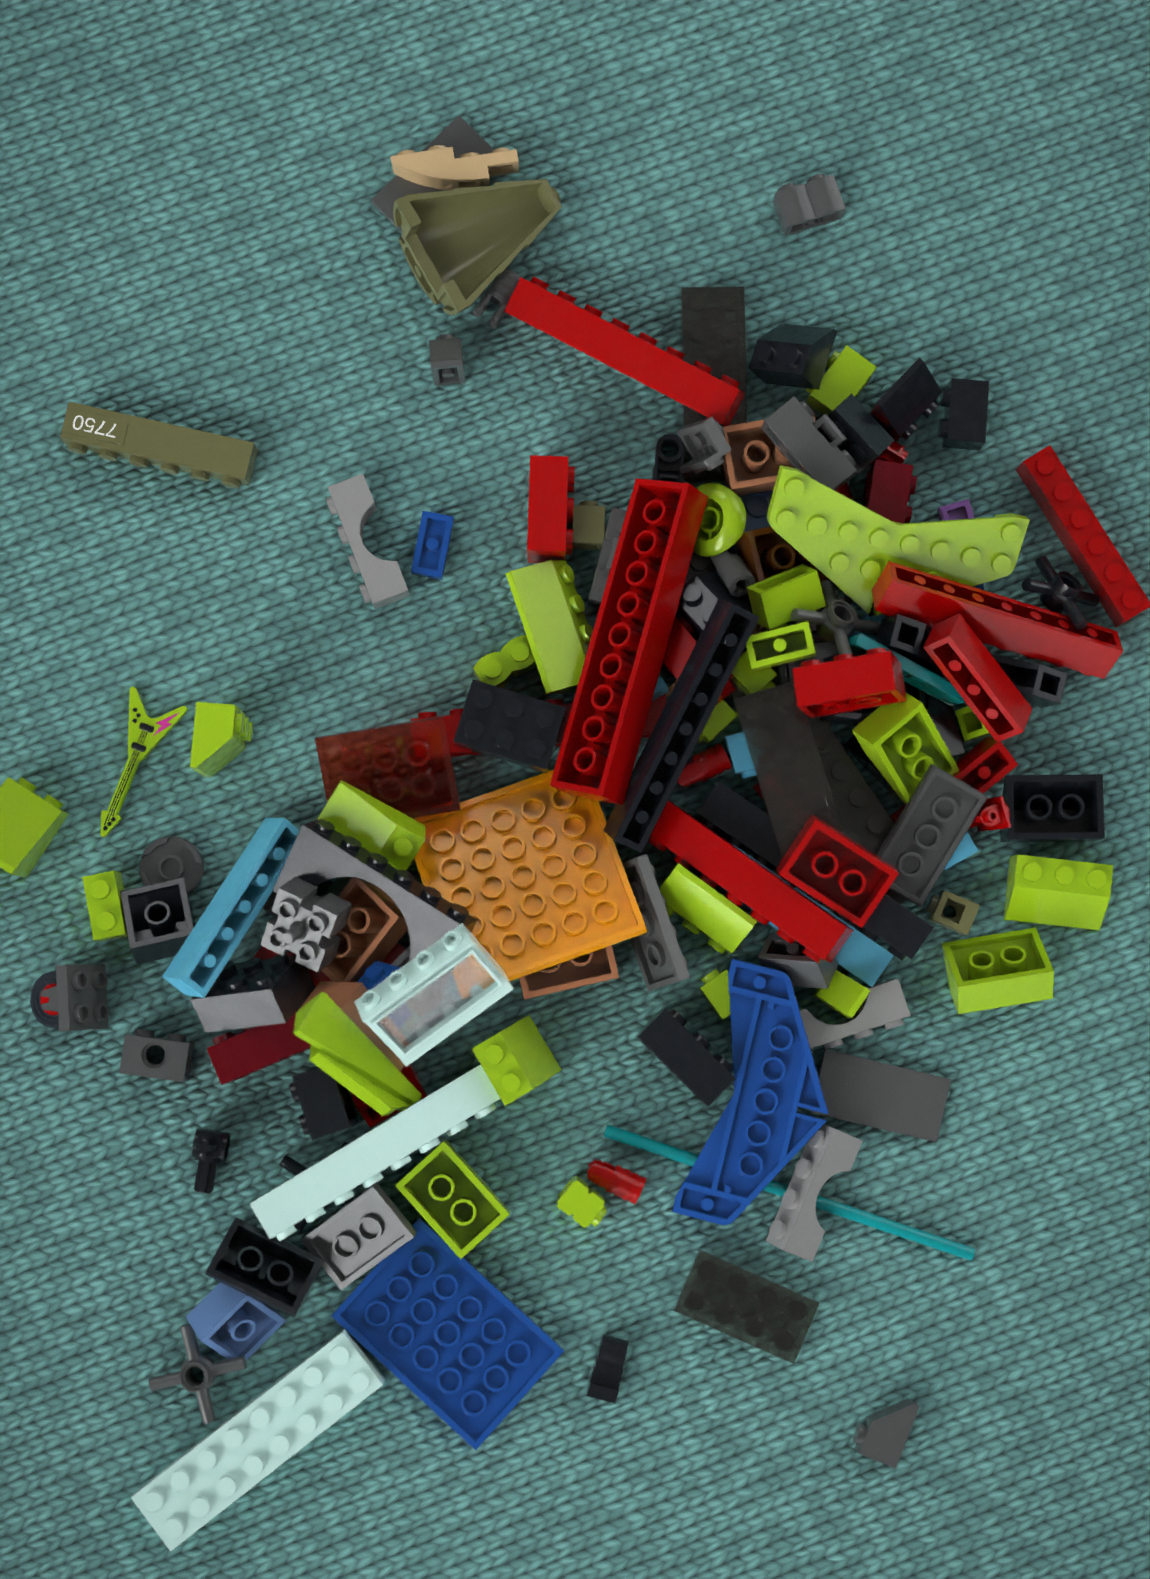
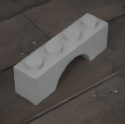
[325,474,410,609]
[800,979,911,1054]
[766,1124,863,1262]

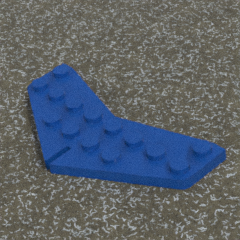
[672,958,829,1225]

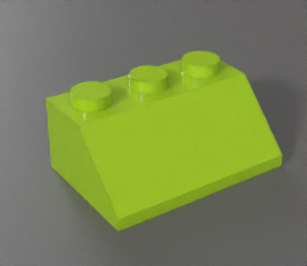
[190,702,253,778]
[1003,854,1113,931]
[659,863,758,955]
[942,927,1054,1014]

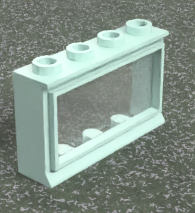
[354,923,513,1067]

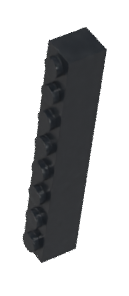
[603,597,760,853]
[697,781,934,961]

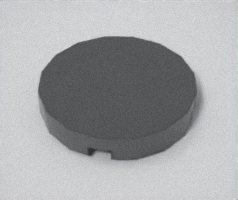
[139,836,204,895]

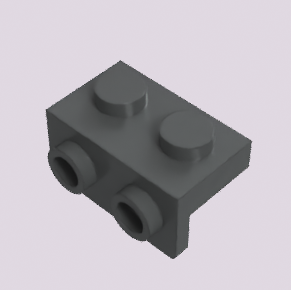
[677,417,732,475]

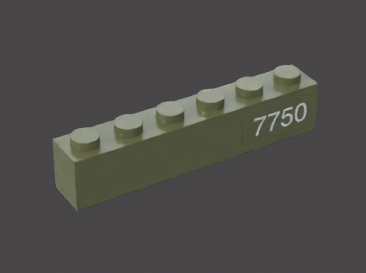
[60,402,258,488]

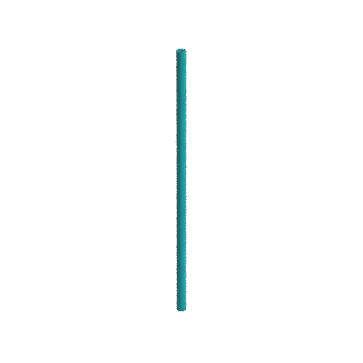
[603,1124,975,1261]

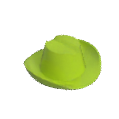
[693,483,746,557]

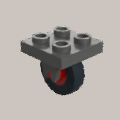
[30,964,109,1031]

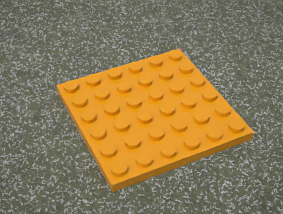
[414,770,647,998]

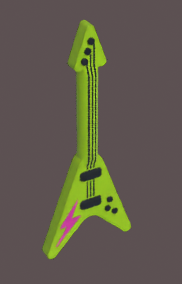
[100,686,188,838]

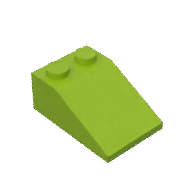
[852,693,960,805]
[317,780,425,871]

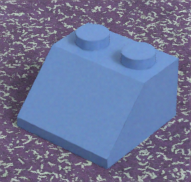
[186,1282,286,1360]

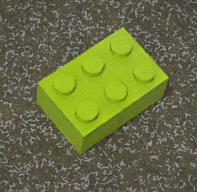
[395,1139,510,1259]

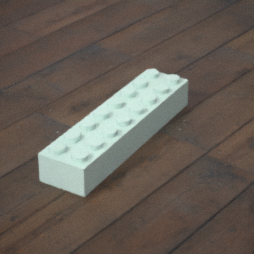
[249,1064,500,1241]
[131,1329,386,1552]

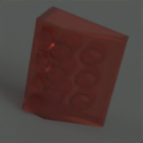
[315,716,460,818]

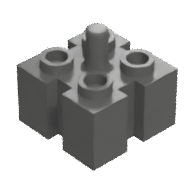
[260,877,353,973]

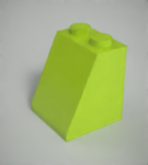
[0,777,69,878]
[472,1015,561,1106]

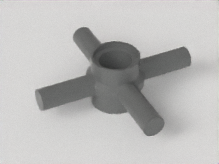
[791,581,880,655]
[149,1324,247,1424]

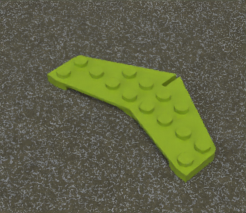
[767,465,1030,616]

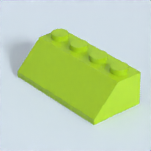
[505,560,593,694]

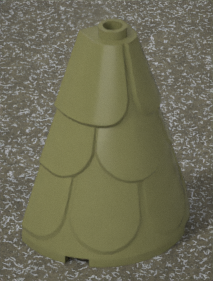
[393,179,562,315]

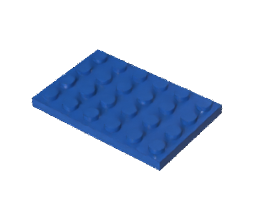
[331,1217,564,1450]

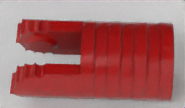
[677,743,732,787]
[587,1159,647,1205]

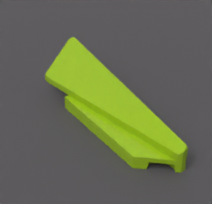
[294,992,421,1116]

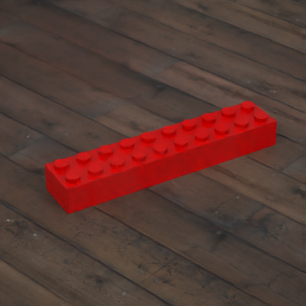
[550,478,708,805]

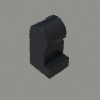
[586,1334,629,1403]

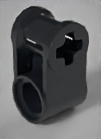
[652,434,684,483]

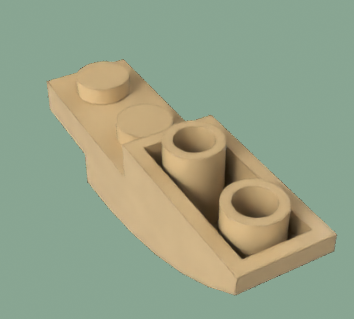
[391,145,519,190]

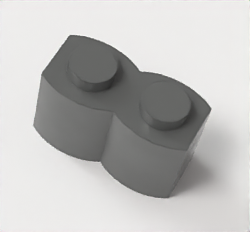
[773,174,846,236]

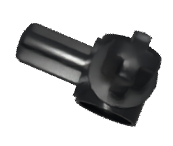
[192,1128,231,1194]

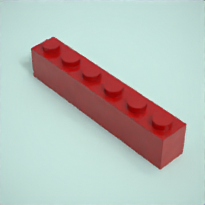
[1016,445,1150,628]

